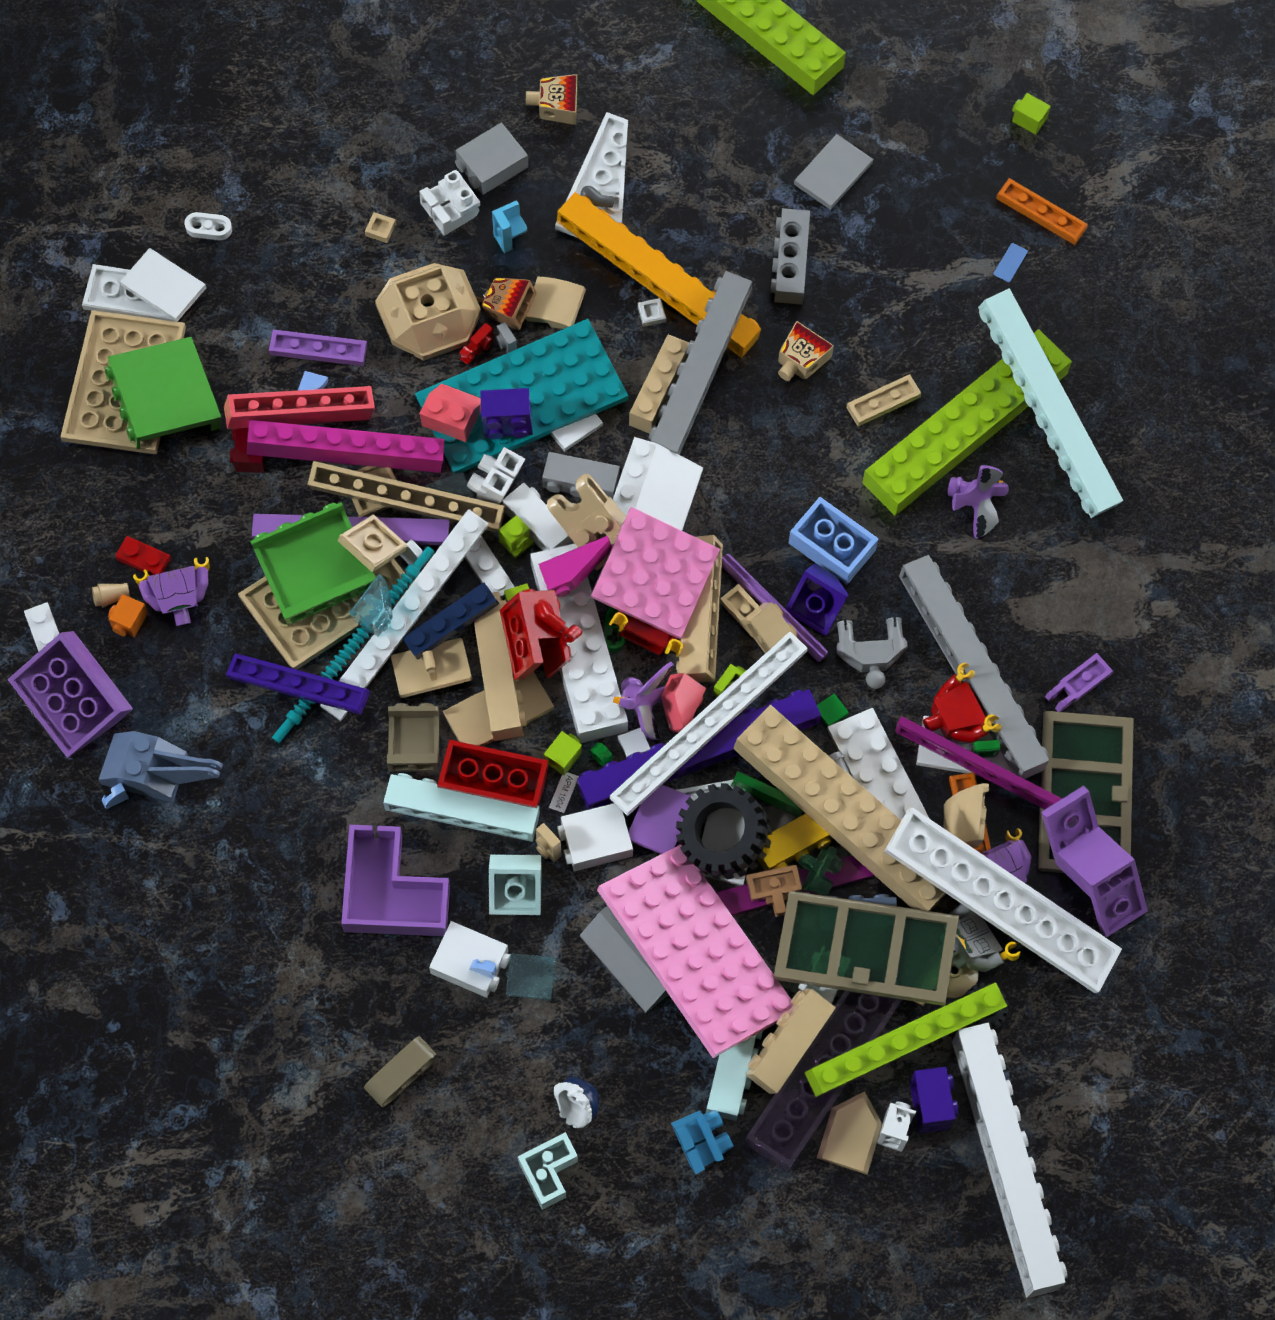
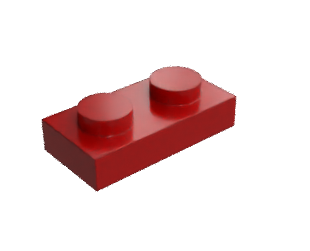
[115,536,171,575]

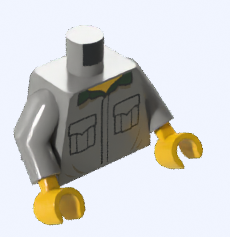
[938,904,1020,972]

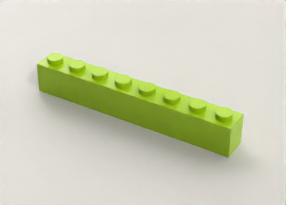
[805,982,1007,1097]

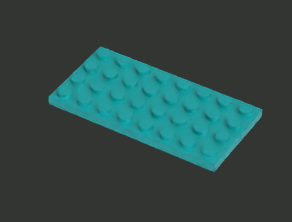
[415,319,629,476]

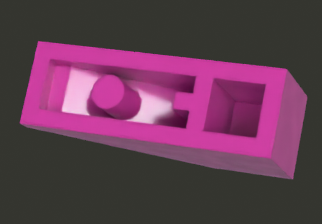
[538,536,612,597]

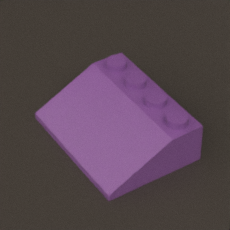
[8,631,133,758]

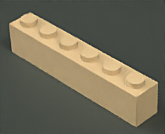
[676,535,723,683]
[474,592,527,741]

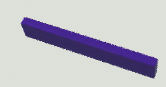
[226,653,370,715]

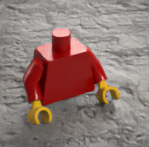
[609,611,683,657]
[923,663,1002,743]

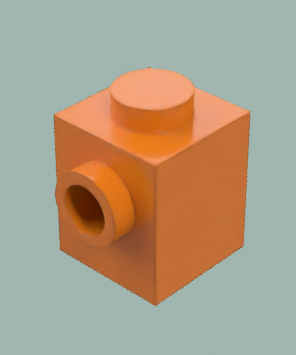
[108,594,148,637]

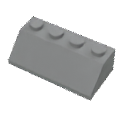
[580,906,669,1013]

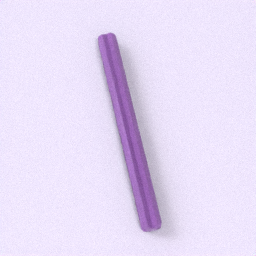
[722,554,828,662]

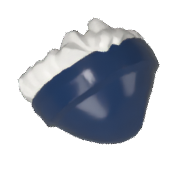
[554,1077,599,1128]

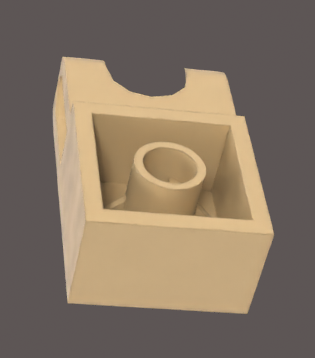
[547,474,626,571]

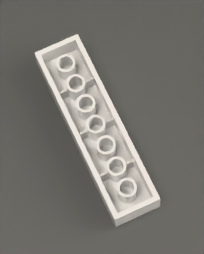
[530,543,628,743]

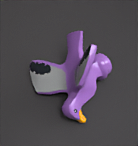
[948,465,1009,539]
[613,662,674,740]

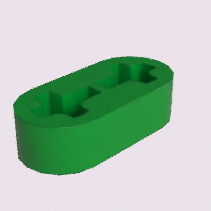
[603,607,625,653]

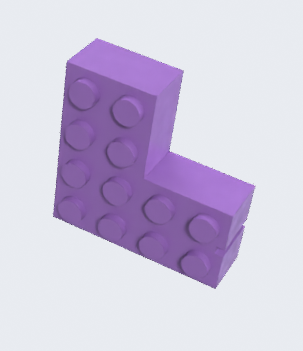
[341,825,450,936]

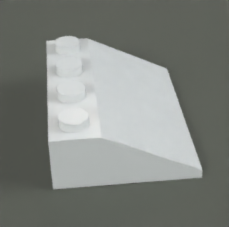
[613,437,703,531]

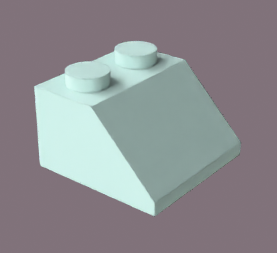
[489,855,541,915]

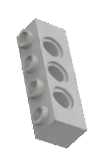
[771,208,810,304]

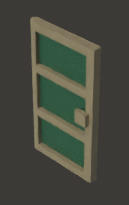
[1038,711,1133,873]
[774,891,960,1006]

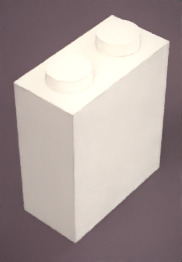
[557,803,633,871]
[429,921,511,998]

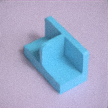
[492,201,527,253]

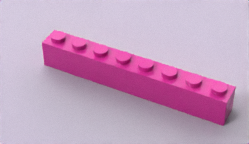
[247,420,444,473]

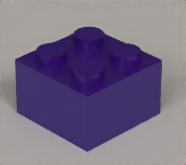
[480,388,533,439]
[909,1067,959,1134]

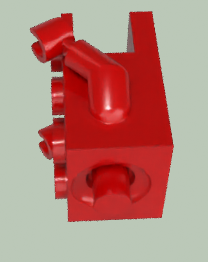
[499,589,582,680]

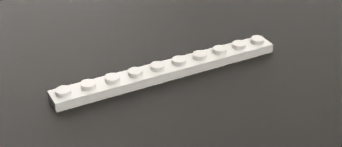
[320,509,489,721]
[610,632,808,816]

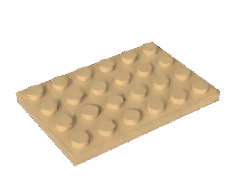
[61,310,186,454]
[238,515,411,670]

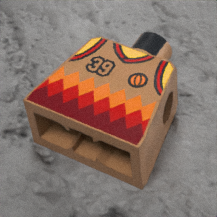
[476,278,536,330]

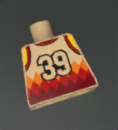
[526,74,577,124]
[778,321,834,381]

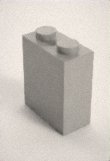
[455,122,528,195]

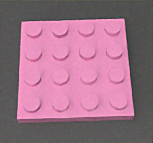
[590,507,720,639]

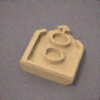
[817,1091,882,1175]

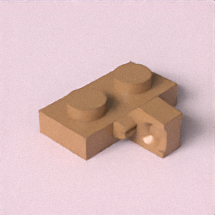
[746,865,802,917]

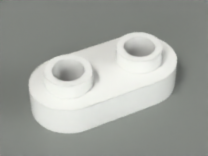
[185,212,232,240]

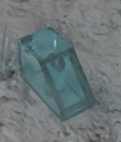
[349,574,393,637]

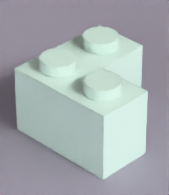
[518,1132,578,1210]

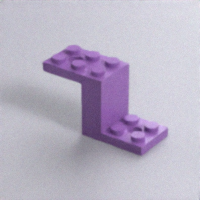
[1041,786,1148,937]

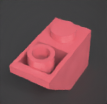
[661,673,706,733]

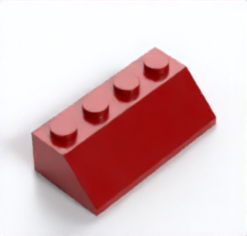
[437,740,548,809]

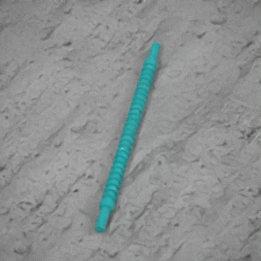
[272,546,435,743]

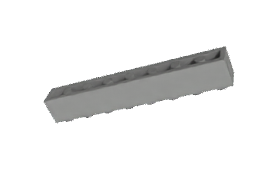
[648,271,752,455]

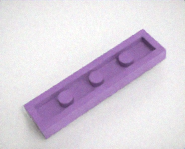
[269,330,367,366]

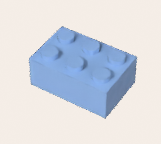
[788,497,878,585]

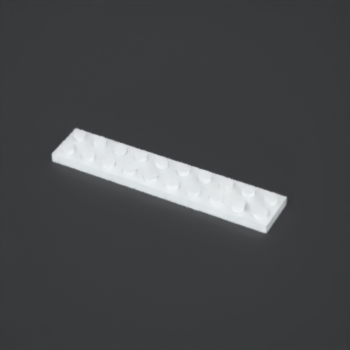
[884,807,1122,993]

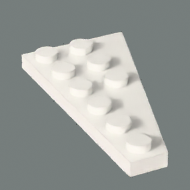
[555,112,628,238]

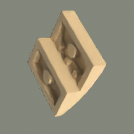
[525,276,586,329]

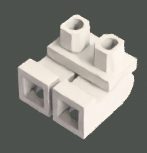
[420,170,480,236]
[467,447,525,505]

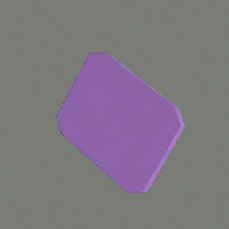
[628,785,692,854]

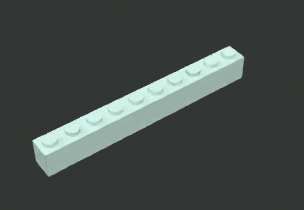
[978,288,1123,518]

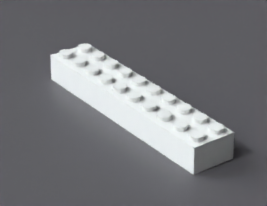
[952,1022,1067,1298]

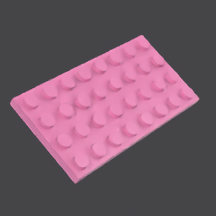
[597,845,793,1058]

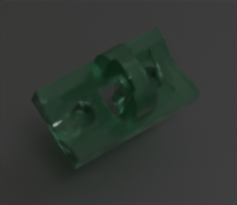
[798,846,844,895]

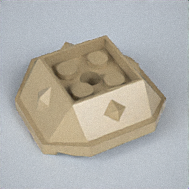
[375,263,481,361]

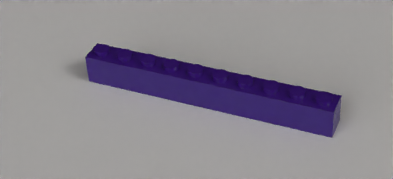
[577,689,821,810]

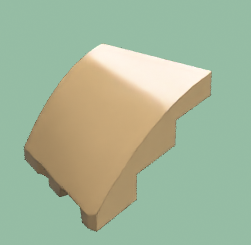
[943,783,989,848]

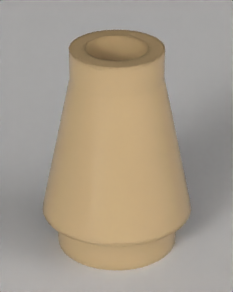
[92,583,130,608]

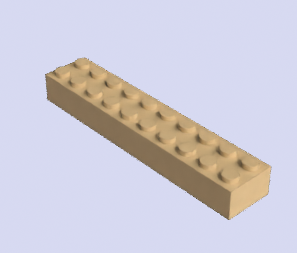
[733,705,946,911]

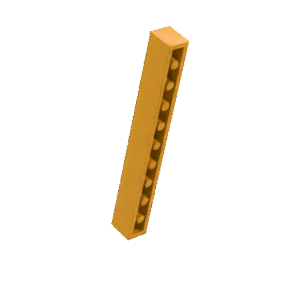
[557,192,761,358]

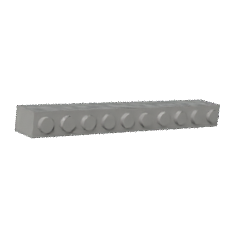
[899,555,1049,779]

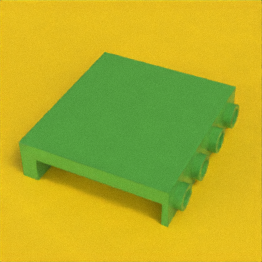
[104,337,221,449]
[250,502,379,626]

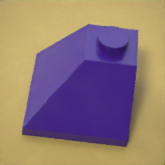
[785,563,848,636]

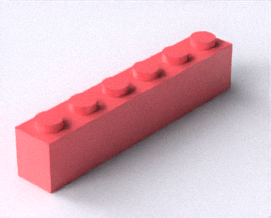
[224,386,375,429]

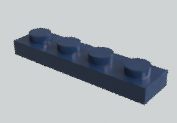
[403,582,499,660]

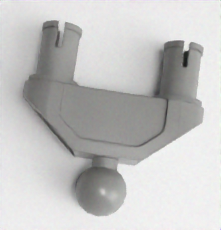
[836,617,908,689]

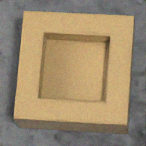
[365,212,396,243]

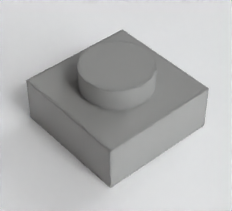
[495,322,517,353]

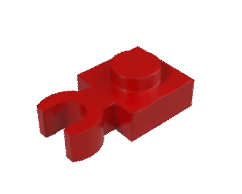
[459,323,494,365]

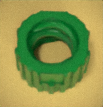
[589,742,613,767]

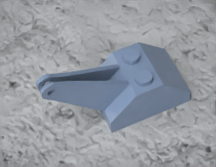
[99,731,223,802]

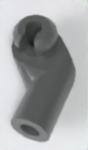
[580,186,614,208]

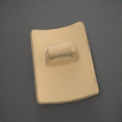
[391,638,472,698]

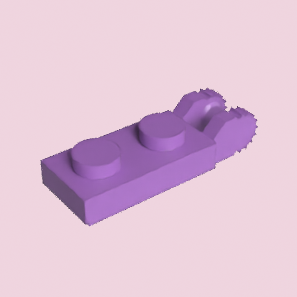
[1045,653,1113,712]

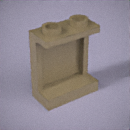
[387,703,440,772]

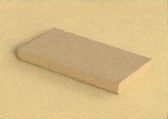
[443,671,554,746]

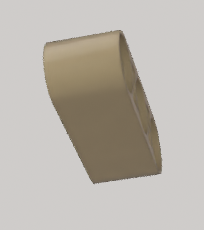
[364,1036,438,1107]

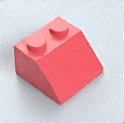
[419,383,481,442]

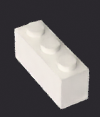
[502,483,573,551]

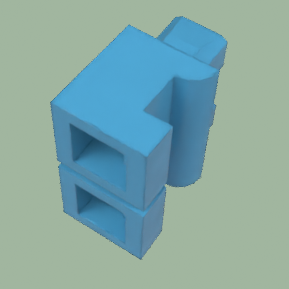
[671,1110,734,1174]

